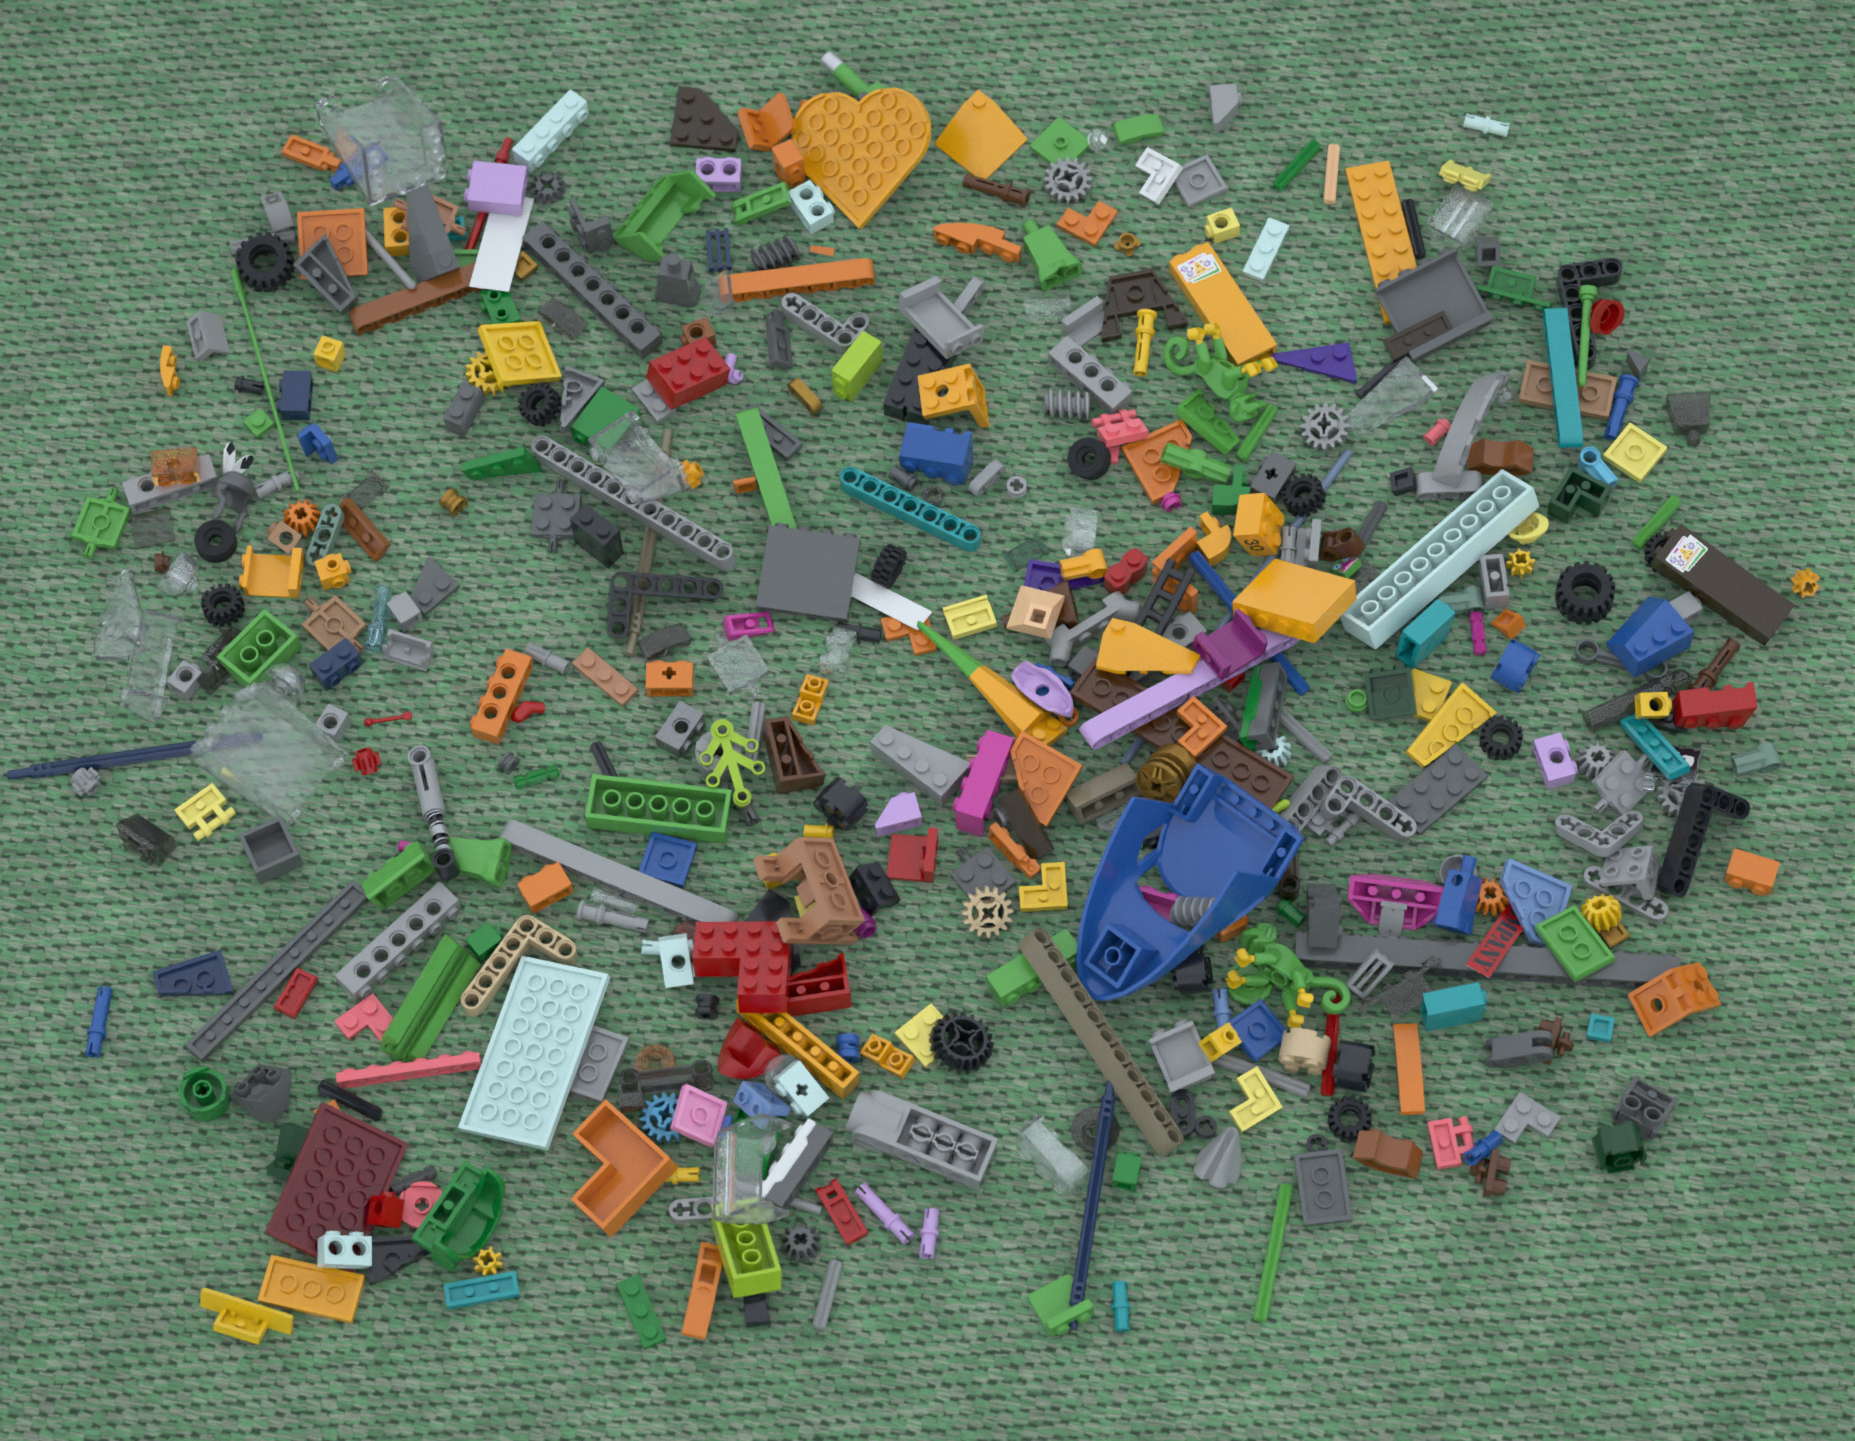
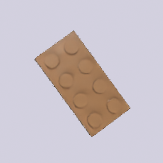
[1518,360,1617,421]

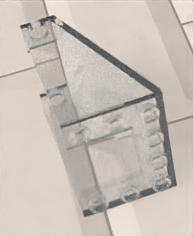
[315,73,449,206]
[188,680,348,826]

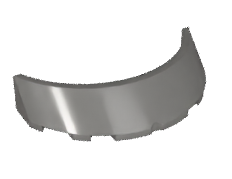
[1432,371,1510,488]

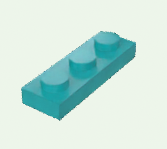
[443,1271,520,1310]

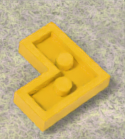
[1019,862,1068,912]

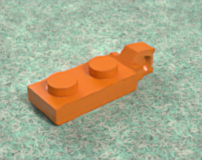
[281,134,342,172]
[988,822,1041,880]

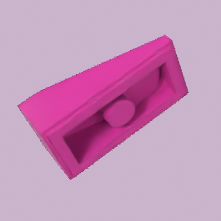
[722,611,774,643]

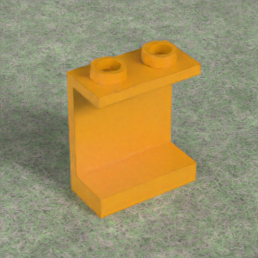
[239,546,305,598]

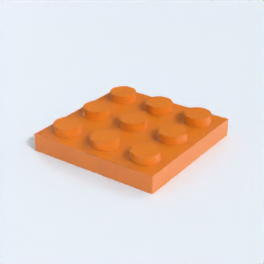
[297,208,369,280]

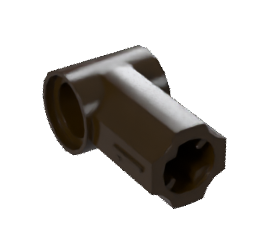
[1278,854,1300,902]

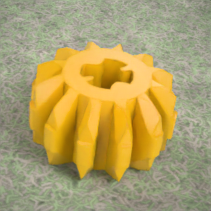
[1581,893,1622,933]

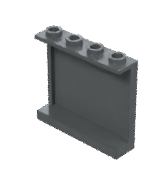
[1375,248,1494,363]
[756,523,862,623]

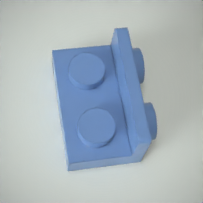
[733,1081,791,1126]

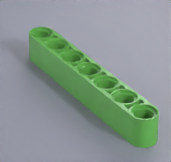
[735,407,797,529]

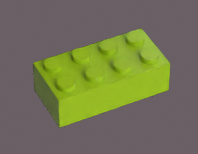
[711,1198,781,1298]

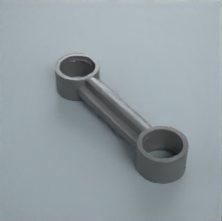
[1575,639,1668,683]

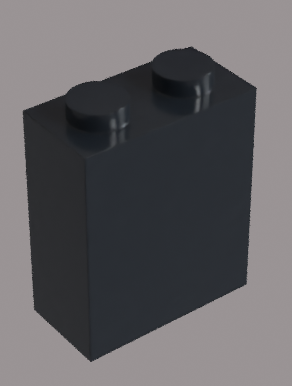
[570,503,624,569]

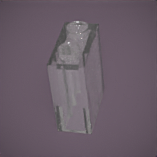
[1426,184,1494,254]

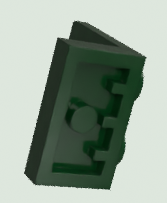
[267,1122,309,1180]

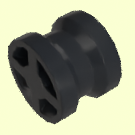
[694,994,720,1020]

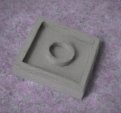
[1173,154,1228,209]

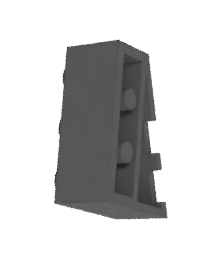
[1306,883,1342,948]

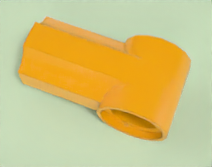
[1059,548,1108,581]

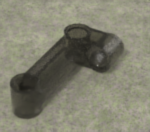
[618,1060,715,1114]

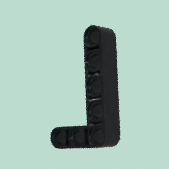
[1556,258,1622,370]
[606,571,724,640]
[1657,782,1750,897]

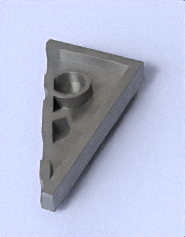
[560,366,604,434]

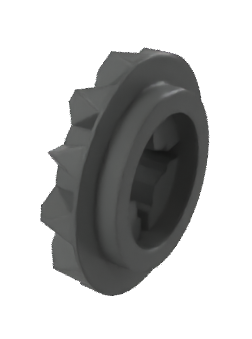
[530,171,566,204]

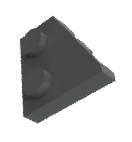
[410,557,460,616]

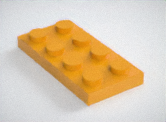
[258,1255,366,1324]

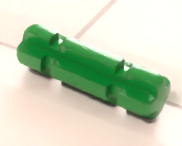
[514,765,560,789]

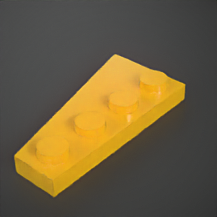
[1404,682,1497,768]

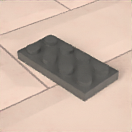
[1388,744,1488,836]

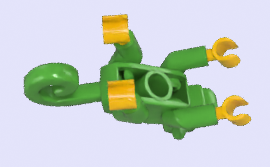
[1163,323,1278,422]
[1225,923,1351,1028]

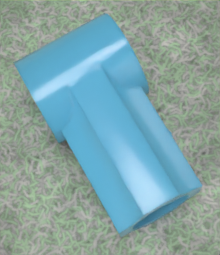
[1577,447,1618,487]

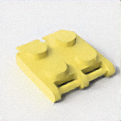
[1439,160,1492,191]

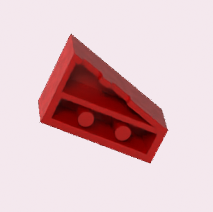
[1672,682,1758,729]

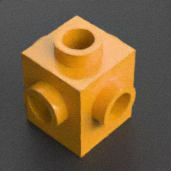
[314,553,352,591]

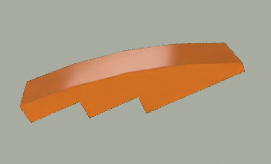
[1393,1023,1425,1115]

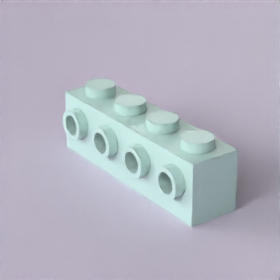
[512,90,589,173]

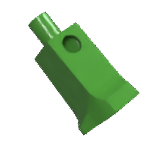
[1023,220,1082,292]
[431,837,511,888]

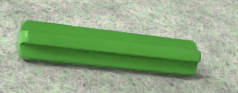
[1236,404,1277,462]
[1632,495,1681,550]

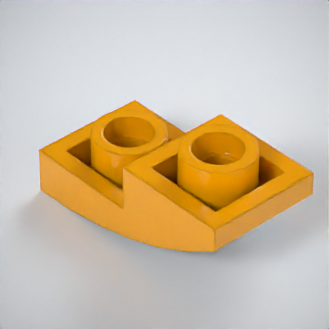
[160,345,180,397]
[792,674,829,726]
[860,1033,916,1079]

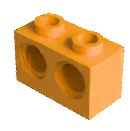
[383,207,409,256]

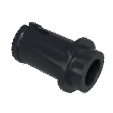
[234,375,264,396]

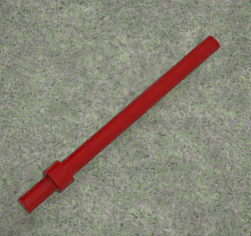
[465,137,513,249]

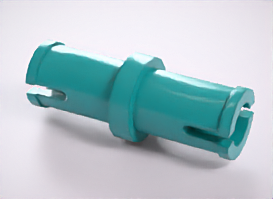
[1111,1281,1131,1332]

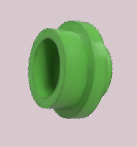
[1345,689,1368,712]

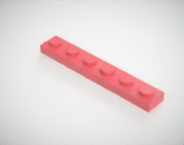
[336,1051,482,1089]

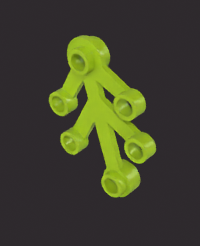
[699,719,765,808]

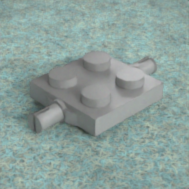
[1591,750,1654,816]

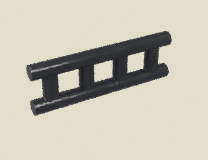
[1135,558,1196,637]

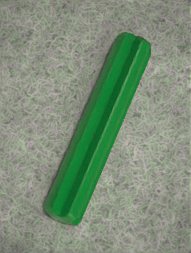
[1273,139,1321,191]

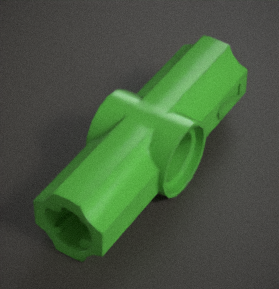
[1160,442,1231,485]

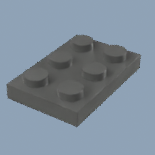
[1293,1148,1352,1227]

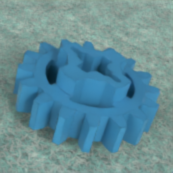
[640,1092,680,1145]

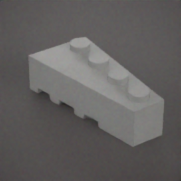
[870,725,970,806]

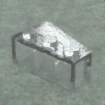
[1018,1113,1090,1197]

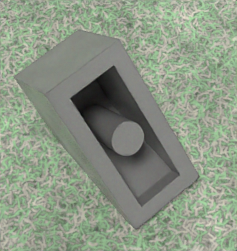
[1209,83,1242,134]
[260,191,294,233]

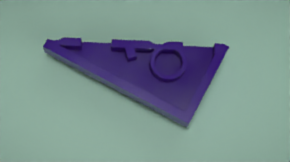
[1271,342,1357,384]
[1024,559,1104,591]

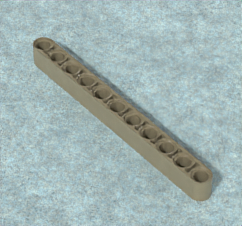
[1019,927,1184,1156]

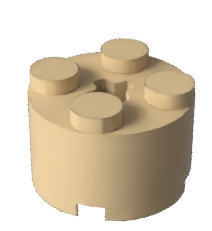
[1278,1028,1331,1076]

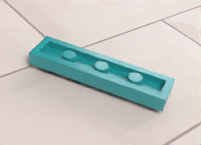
[1620,714,1690,781]

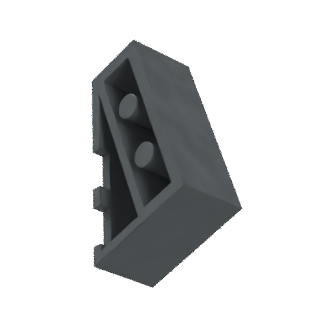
[293,234,359,315]

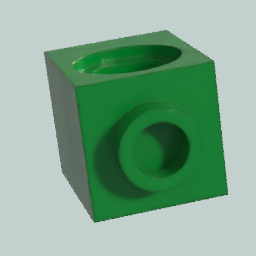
[465,922,504,964]
[1112,1152,1142,1192]

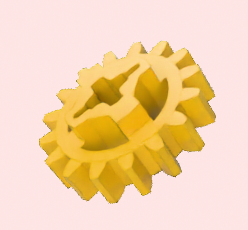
[466,351,511,396]

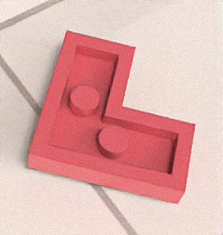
[334,993,393,1042]

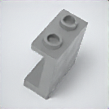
[1148,1019,1217,1094]

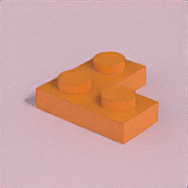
[1057,201,1118,247]
[881,616,937,656]
[1176,696,1227,759]

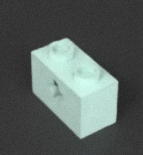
[772,1061,829,1116]

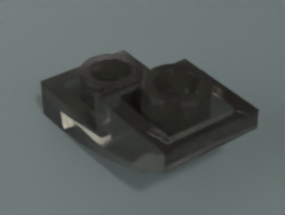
[537,297,588,341]
[637,623,691,661]

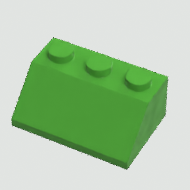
[217,609,302,695]
[361,841,436,910]

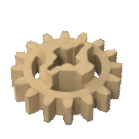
[961,885,1013,938]

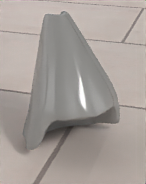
[1194,1127,1242,1188]

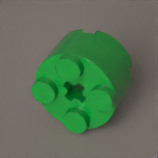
[178,1066,230,1121]

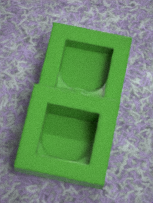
[1113,114,1165,144]

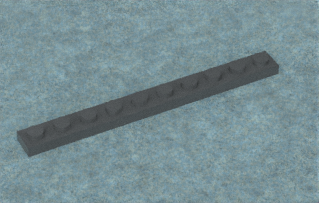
[185,880,369,1062]

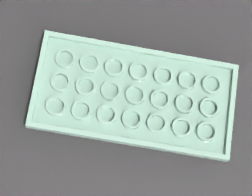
[458,956,610,1151]

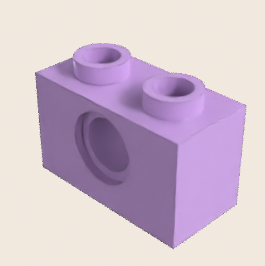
[1532,732,1578,789]

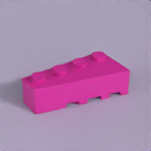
[953,730,1014,837]

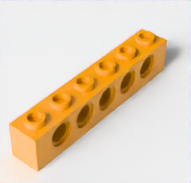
[736,999,859,1100]

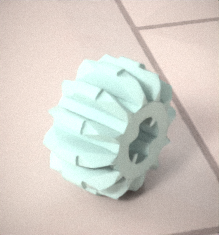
[1253,736,1291,767]

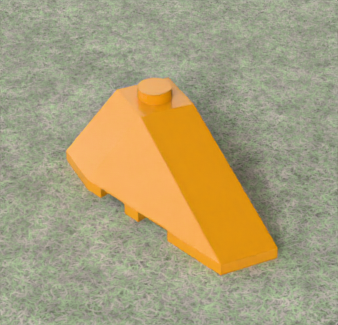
[1096,618,1201,674]

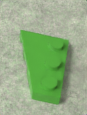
[1174,388,1240,456]

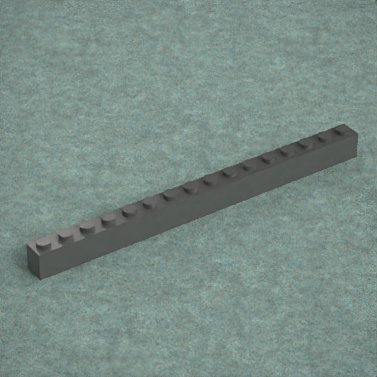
[1295,930,1681,989]

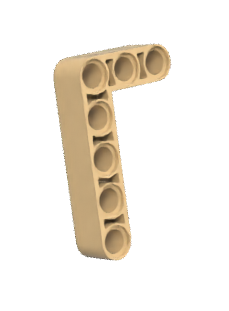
[461,915,578,1017]

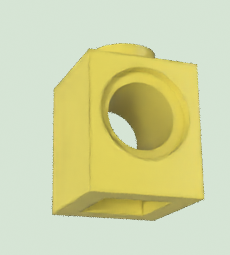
[1204,207,1240,244]

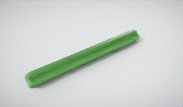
[1254,1183,1293,1322]

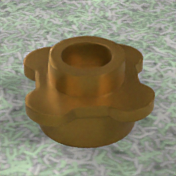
[1114,233,1141,257]

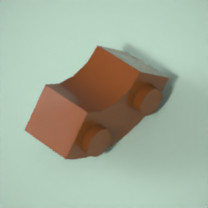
[1467,438,1534,477]
[1353,1129,1423,1179]

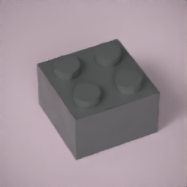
[238,816,303,884]

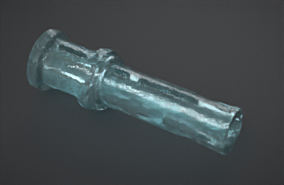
[364,585,391,653]

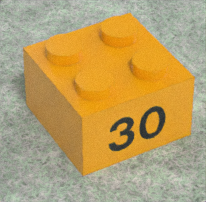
[1233,493,1284,557]

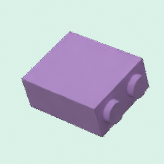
[464,161,528,216]

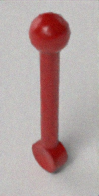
[364,711,412,727]

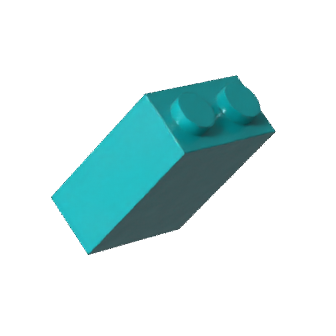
[1395,599,1456,669]
[1420,982,1488,1032]

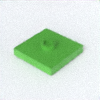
[1029,117,1092,165]

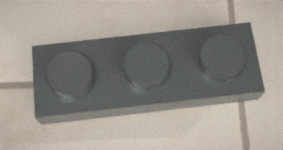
[737,403,803,462]

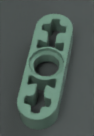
[306,504,345,568]

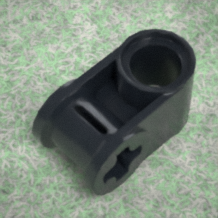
[743,1293,771,1328]

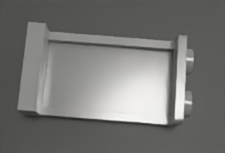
[898,276,984,359]

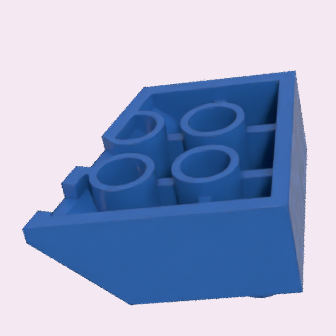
[899,422,974,486]
[1607,596,1694,678]

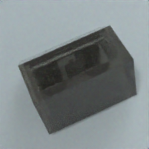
[116,813,177,867]

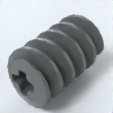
[750,235,801,271]

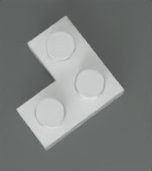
[1135,147,1183,205]

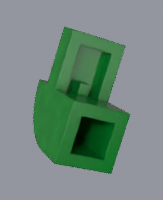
[1212,465,1251,515]

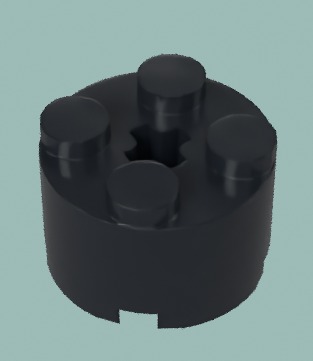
[813,777,869,831]
[1173,944,1213,996]
[1333,1040,1375,1093]

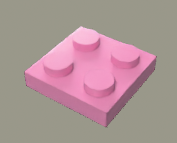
[670,1084,728,1148]

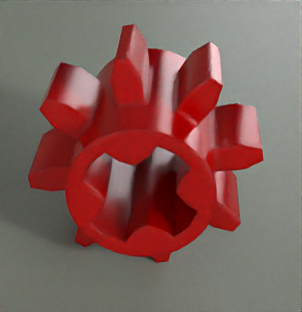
[352,747,382,775]

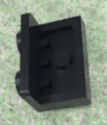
[849,862,901,917]

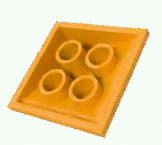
[934,89,1028,179]

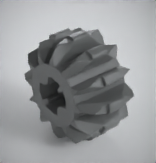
[781,1222,822,1264]

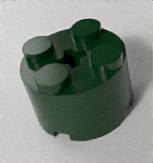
[1592,1121,1647,1174]

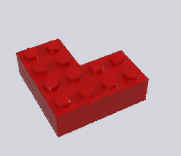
[693,921,793,1013]

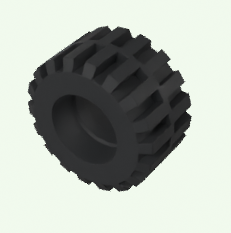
[236,232,295,292]
[1555,561,1615,625]

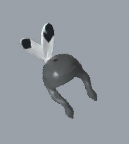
[212,442,254,534]

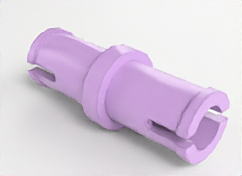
[919,1208,940,1259]

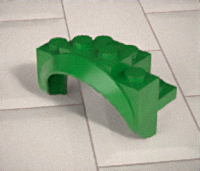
[412,1160,506,1272]

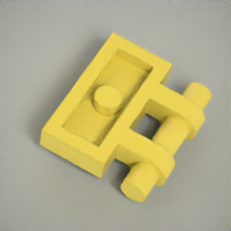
[174,783,236,841]

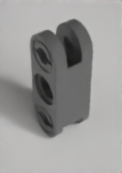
[1485,1030,1553,1068]

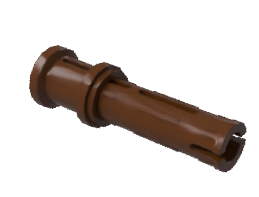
[963,173,1031,208]
[1687,638,1740,690]

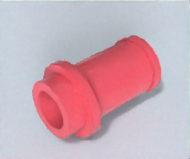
[1423,418,1451,447]

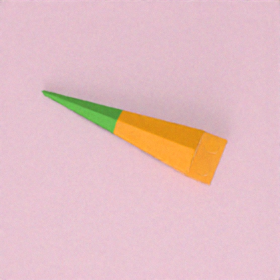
[917,620,1068,746]

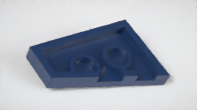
[152,950,235,996]

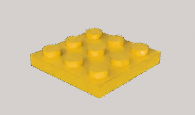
[477,321,562,386]

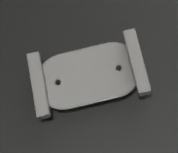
[1376,900,1407,939]

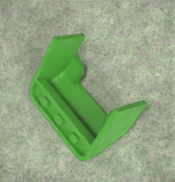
[613,170,716,262]

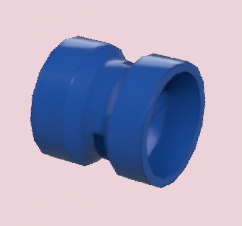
[835,1033,860,1063]

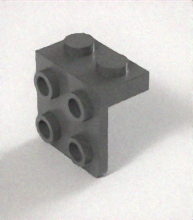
[567,198,614,254]

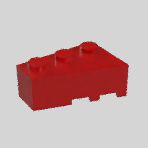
[788,952,852,1016]

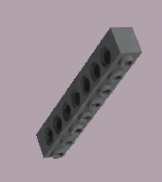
[522,221,662,360]

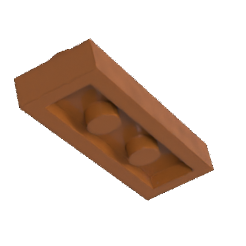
[333,498,391,562]

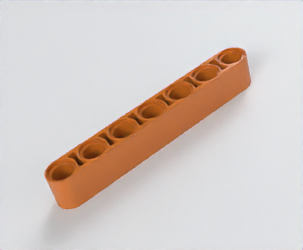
[719,258,875,303]

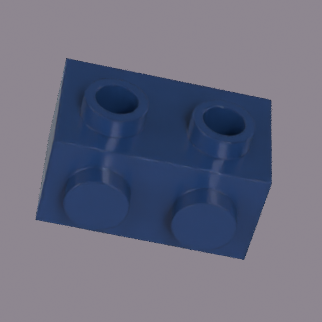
[309,638,363,691]

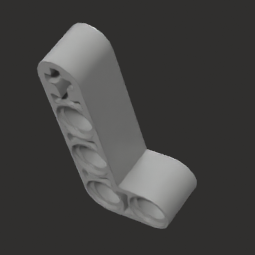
[782,293,870,355]
[1320,776,1417,842]

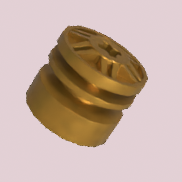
[1136,743,1197,803]

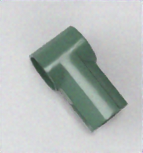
[1437,586,1485,615]
[1731,742,1782,777]

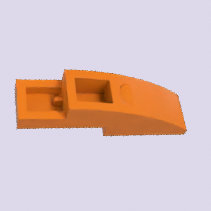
[933,223,1022,263]
[681,1242,722,1340]

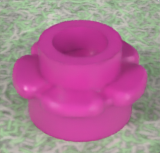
[1161,492,1182,512]

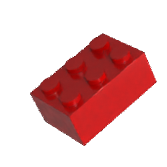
[646,337,731,410]

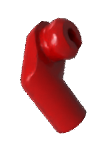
[511,701,545,723]

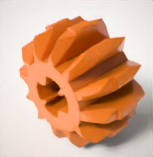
[283,499,321,538]
[1475,877,1509,918]

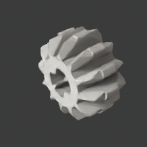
[1577,740,1615,779]

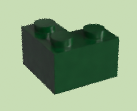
[1547,466,1612,524]

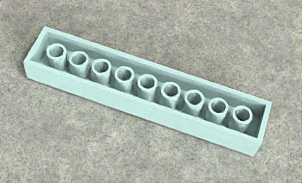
[1340,469,1540,650]

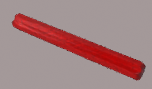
[1321,988,1341,1097]

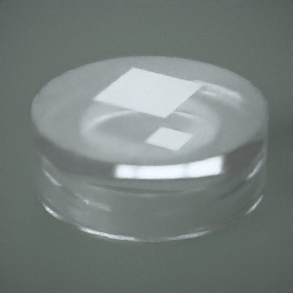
[1088,128,1110,152]

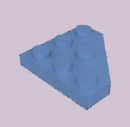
[1499,858,1572,947]

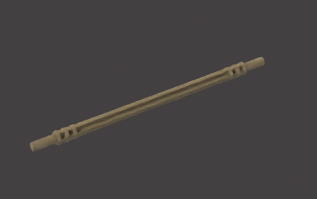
[625,428,673,657]

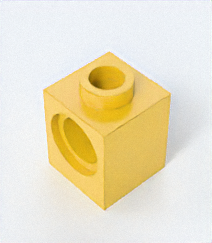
[313,335,346,372]
[1634,692,1672,719]

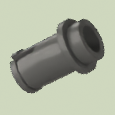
[888,465,919,491]

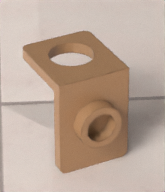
[266,520,301,553]

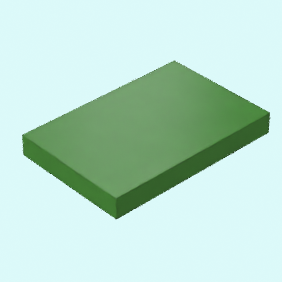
[1534,905,1615,982]

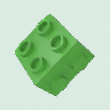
[1029,1275,1094,1338]

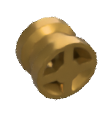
[439,488,468,517]

